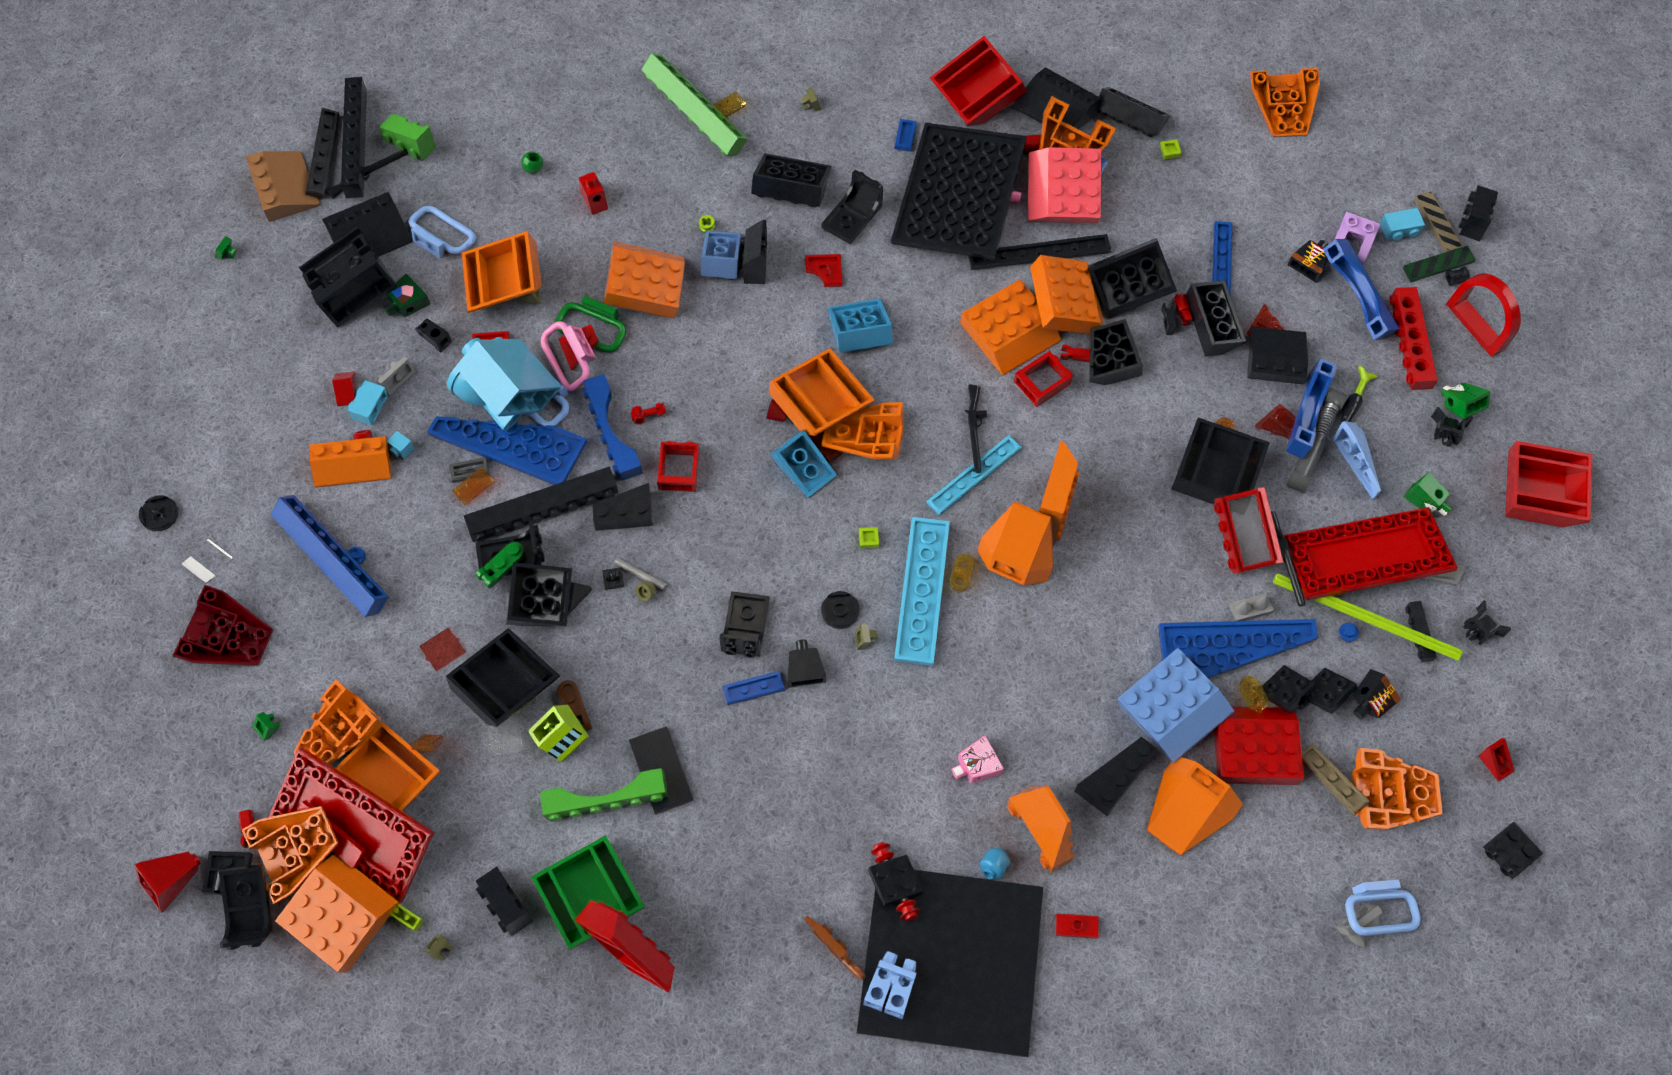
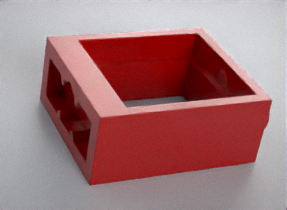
[1014,350,1073,407]
[657,441,700,492]

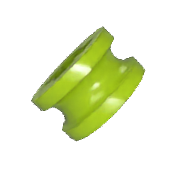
[699,215,715,232]

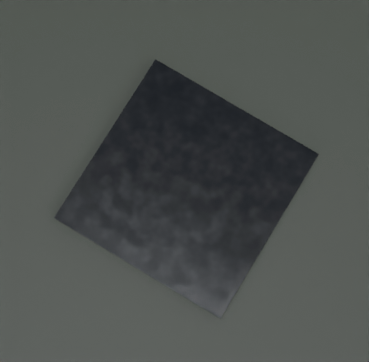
[857,870,1043,1057]

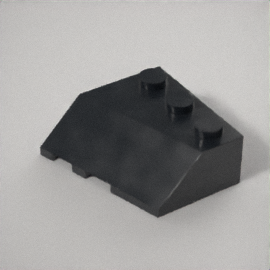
[740,220,767,284]
[1089,319,1143,385]

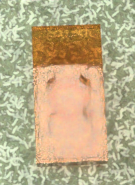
[452,467,494,506]
[412,734,443,752]

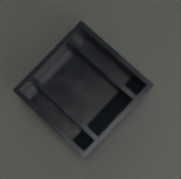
[1171,417,1270,515]
[446,628,560,727]

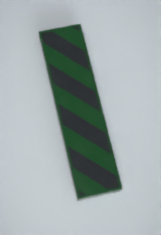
[1403,245,1476,282]

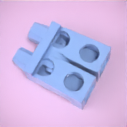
[863,951,916,1019]

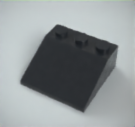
[1247,326,1308,384]
[506,562,572,627]

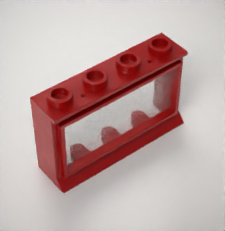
[1214,487,1283,574]

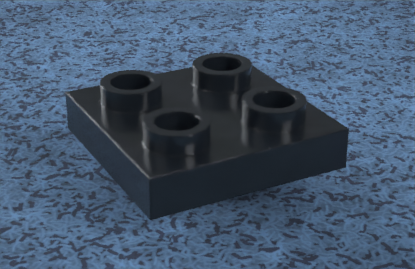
[1258,665,1316,713]
[1308,667,1357,714]
[202,851,253,895]

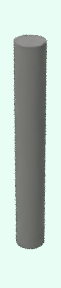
[614,558,667,591]

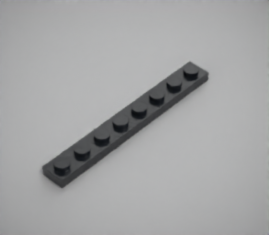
[968,234,1111,270]

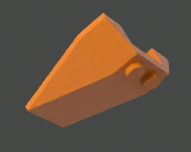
[822,402,904,459]

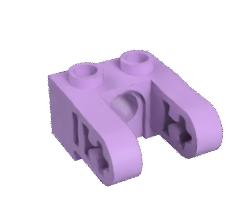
[1334,212,1380,265]

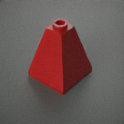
[135,851,201,913]

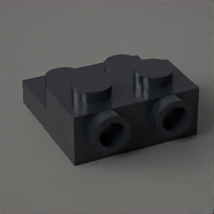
[1483,821,1543,879]

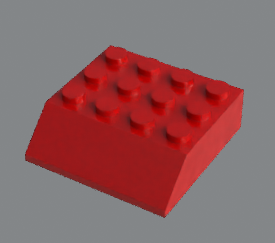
[929,36,1027,126]
[1505,441,1592,527]
[1214,706,1304,785]
[574,900,675,993]

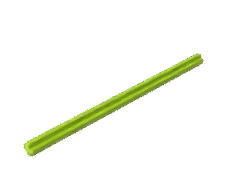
[1273,573,1463,660]

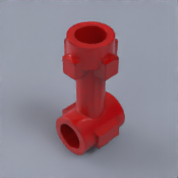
[630,402,666,424]

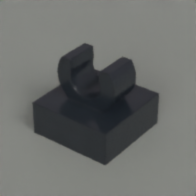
[602,567,625,590]

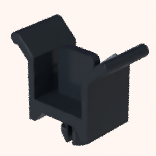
[1431,407,1473,447]
[1463,600,1511,645]

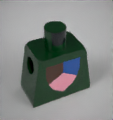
[383,274,430,317]

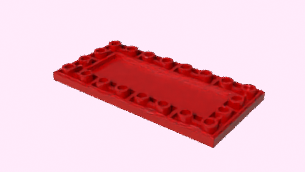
[1284,507,1458,600]
[269,747,435,904]

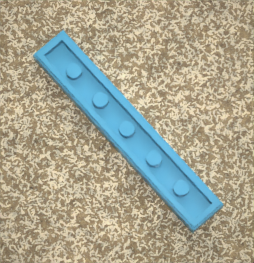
[926,435,1022,516]

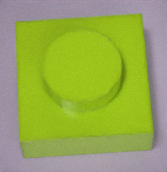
[1160,139,1182,160]
[859,527,879,549]

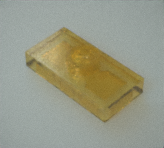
[713,92,746,117]

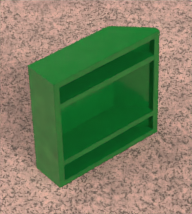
[531,835,645,951]

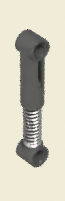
[1287,388,1348,493]

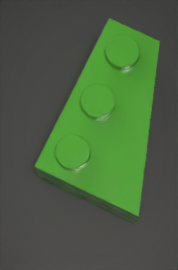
[379,114,436,161]

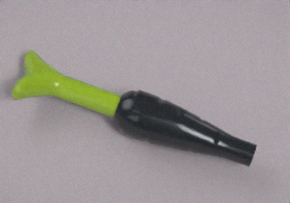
[1337,366,1378,429]

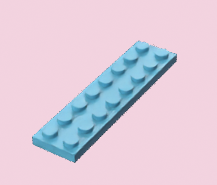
[894,517,950,666]

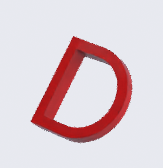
[1446,273,1521,357]

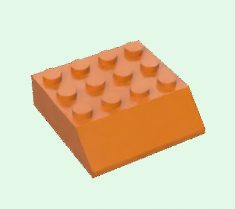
[462,231,542,313]
[603,241,685,318]
[1030,255,1104,334]
[960,279,1061,376]
[769,348,874,436]
[1039,440,1080,546]
[335,721,440,812]
[275,854,400,973]

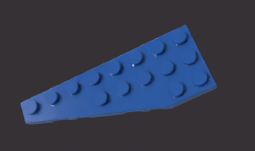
[427,416,587,485]
[1158,619,1318,679]

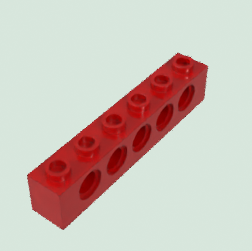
[1389,287,1438,390]

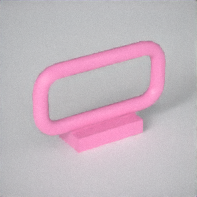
[541,321,596,391]

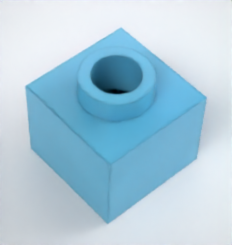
[387,431,414,460]

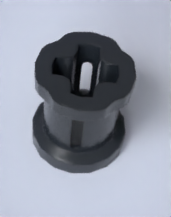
[1445,266,1470,286]

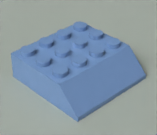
[1117,648,1234,764]

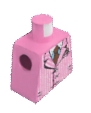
[951,736,1004,784]

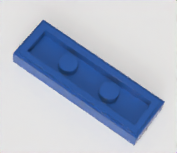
[723,671,785,705]

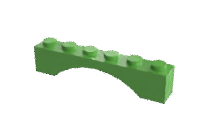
[540,768,668,822]

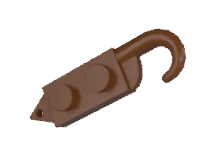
[804,915,866,980]

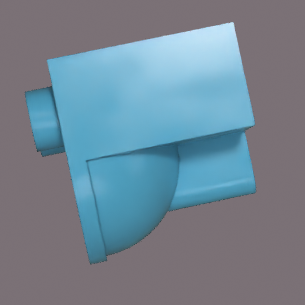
[447,337,561,431]

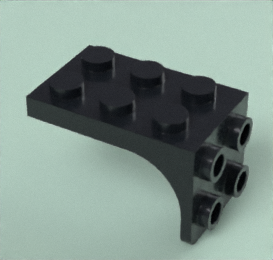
[821,170,883,245]
[476,520,545,576]
[719,591,770,658]
[219,864,272,950]

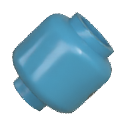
[980,848,1011,879]

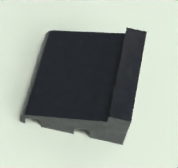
[299,226,397,328]

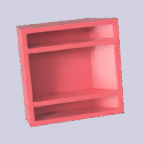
[1028,148,1101,223]

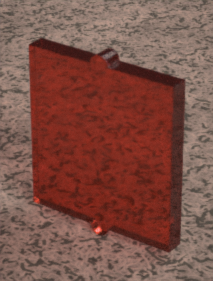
[419,628,466,672]

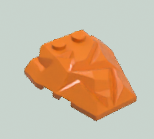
[293,679,381,765]
[1351,748,1443,830]

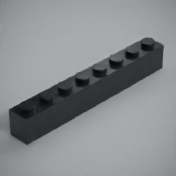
[341,77,367,199]
[463,466,618,542]

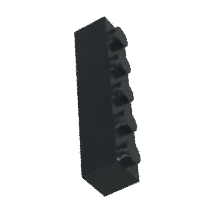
[1405,601,1437,662]

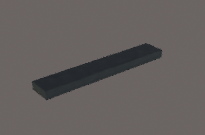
[305,107,339,199]

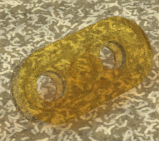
[950,554,974,592]
[1239,676,1268,712]

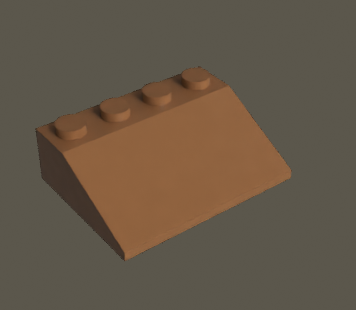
[245,151,320,222]

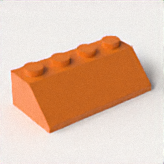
[309,436,391,488]

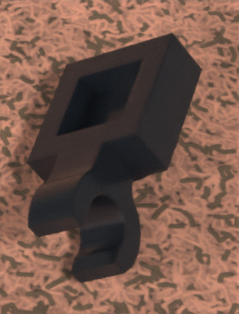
[1161,303,1178,335]

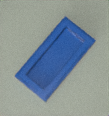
[894,119,917,152]

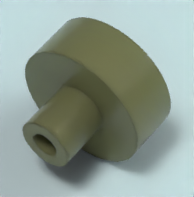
[635,581,656,602]

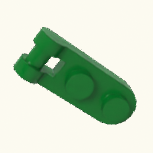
[475,542,525,589]

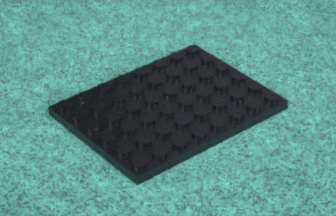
[891,122,1027,260]

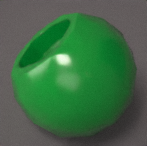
[521,152,543,174]

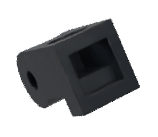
[415,319,452,353]

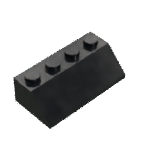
[1098,87,1170,137]
[1185,280,1246,357]

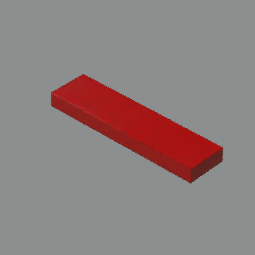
[297,800,366,868]

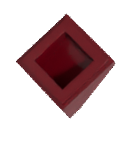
[766,399,787,422]

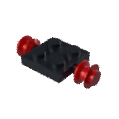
[868,842,923,922]

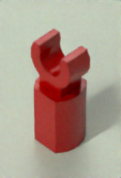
[1173,294,1192,326]
[1060,345,1090,362]
[239,809,254,848]

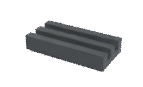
[449,457,490,483]

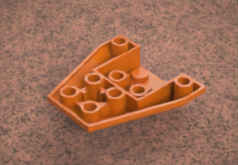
[1250,68,1320,137]
[977,501,1054,585]
[1146,757,1243,856]
[242,806,339,904]

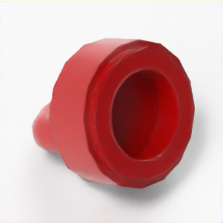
[353,430,373,440]

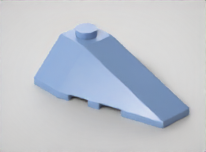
[1332,421,1381,500]

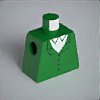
[1441,383,1491,419]
[1403,472,1452,516]

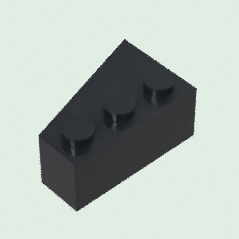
[1458,185,1498,242]
[592,483,653,531]
[476,866,533,936]

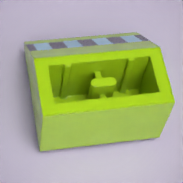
[528,705,589,762]

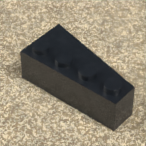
[1074,737,1158,816]

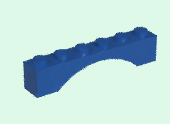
[1323,239,1399,340]
[1286,358,1337,459]
[582,374,643,481]

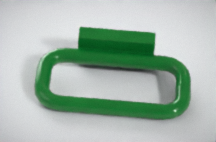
[555,296,627,353]

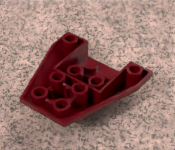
[172,585,274,666]

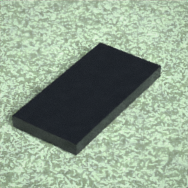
[629,726,694,815]

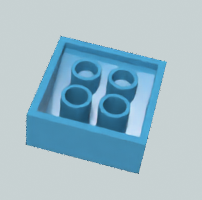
[828,298,893,353]

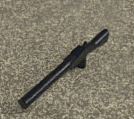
[325,149,409,198]
[965,384,987,473]
[1271,511,1306,607]

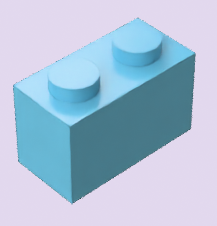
[1380,208,1425,241]
[348,380,389,426]

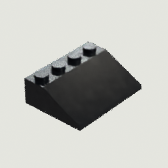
[1012,67,1100,129]
[751,153,832,207]
[322,192,413,257]
[1089,238,1177,318]

